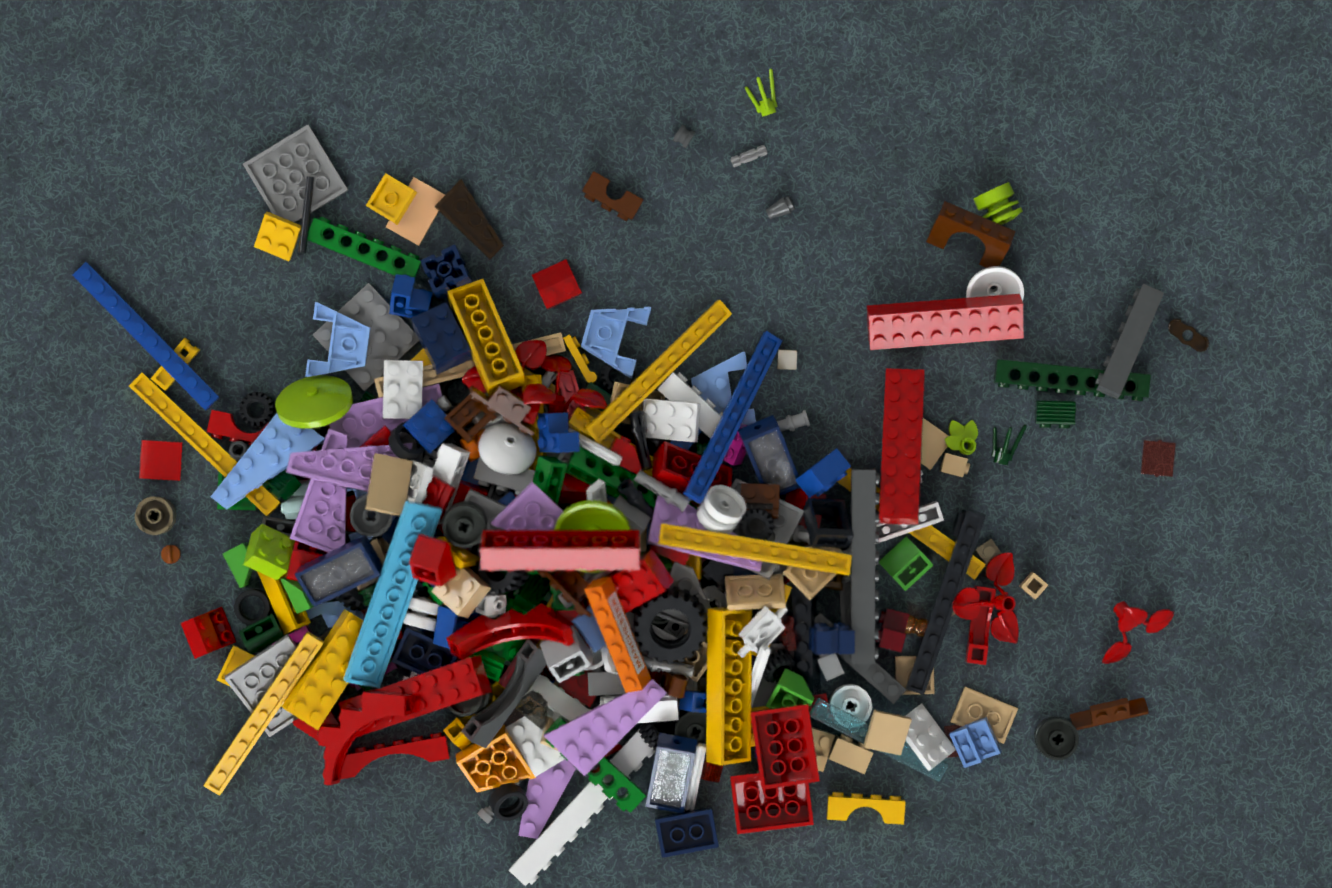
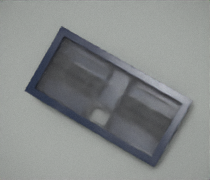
[738,415,800,496]
[294,534,383,607]
[645,732,697,814]

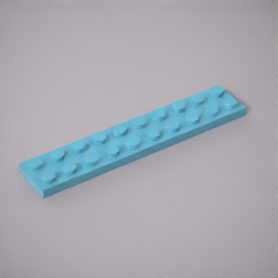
[343,500,443,688]

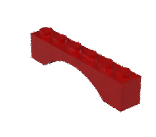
[340,732,450,780]

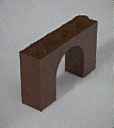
[926,201,1016,268]

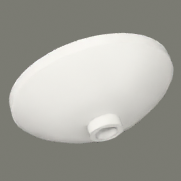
[966,266,1024,301]
[478,423,536,475]

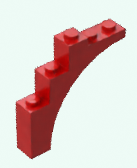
[446,603,575,660]
[317,690,413,785]

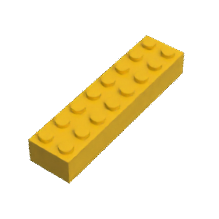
[706,606,752,765]

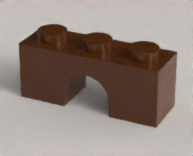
[582,171,644,222]

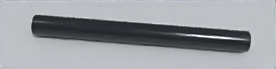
[299,177,314,253]

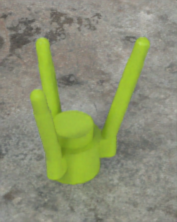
[745,69,778,117]

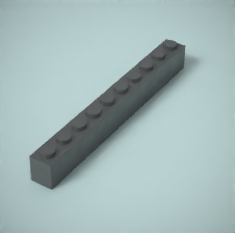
[850,469,879,664]

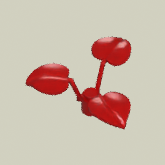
[462,340,547,425]
[523,355,608,413]
[952,552,1018,644]
[1102,601,1175,664]

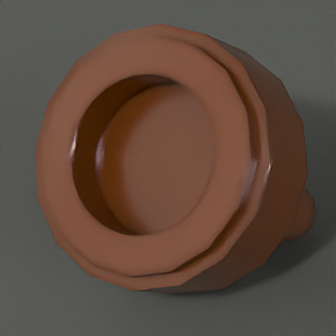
[161,545,181,564]

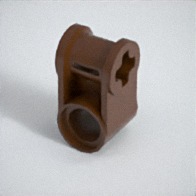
[661,671,689,698]

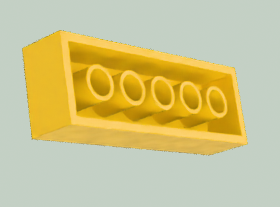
[447,279,525,397]
[281,609,363,730]

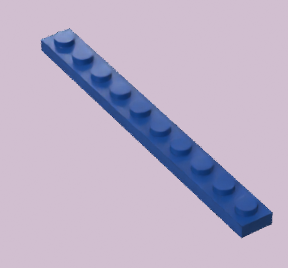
[73,262,220,410]
[683,331,782,504]

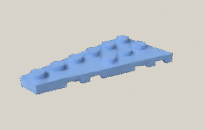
[211,413,325,509]

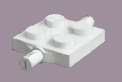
[737,606,788,658]

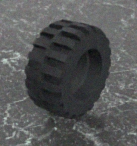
[634,586,708,664]

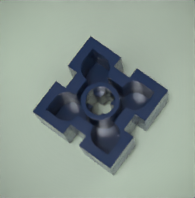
[420,244,473,300]
[809,623,855,655]

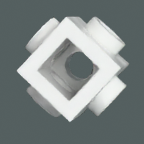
[475,591,507,618]

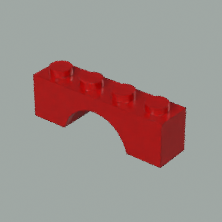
[207,410,269,446]
[965,585,996,665]

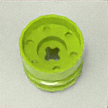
[973,182,1023,225]

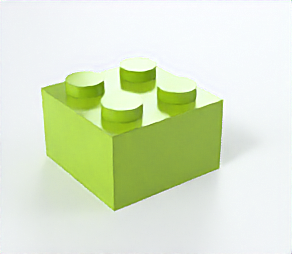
[243,524,295,580]

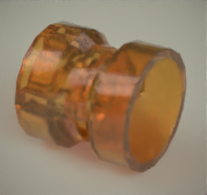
[905,615,927,638]

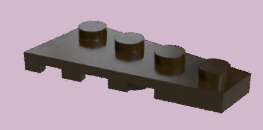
[435,179,504,260]

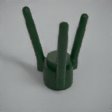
[991,425,1027,465]

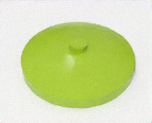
[275,375,353,429]
[554,500,631,573]

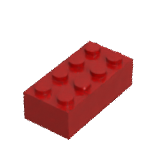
[652,441,732,497]
[605,549,674,613]

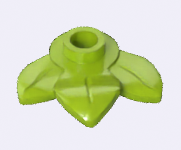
[944,420,978,455]

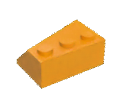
[455,725,536,793]

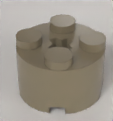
[135,496,176,535]

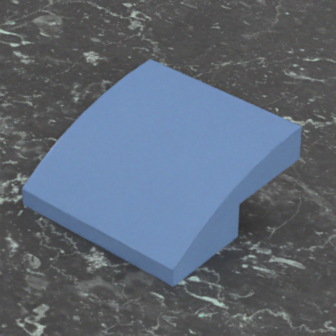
[572,605,606,652]
[949,717,1002,768]

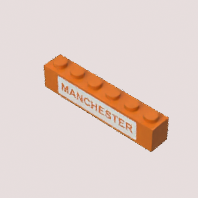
[584,576,651,693]

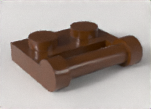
[444,394,497,444]
[741,483,780,519]

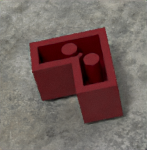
[875,608,909,652]

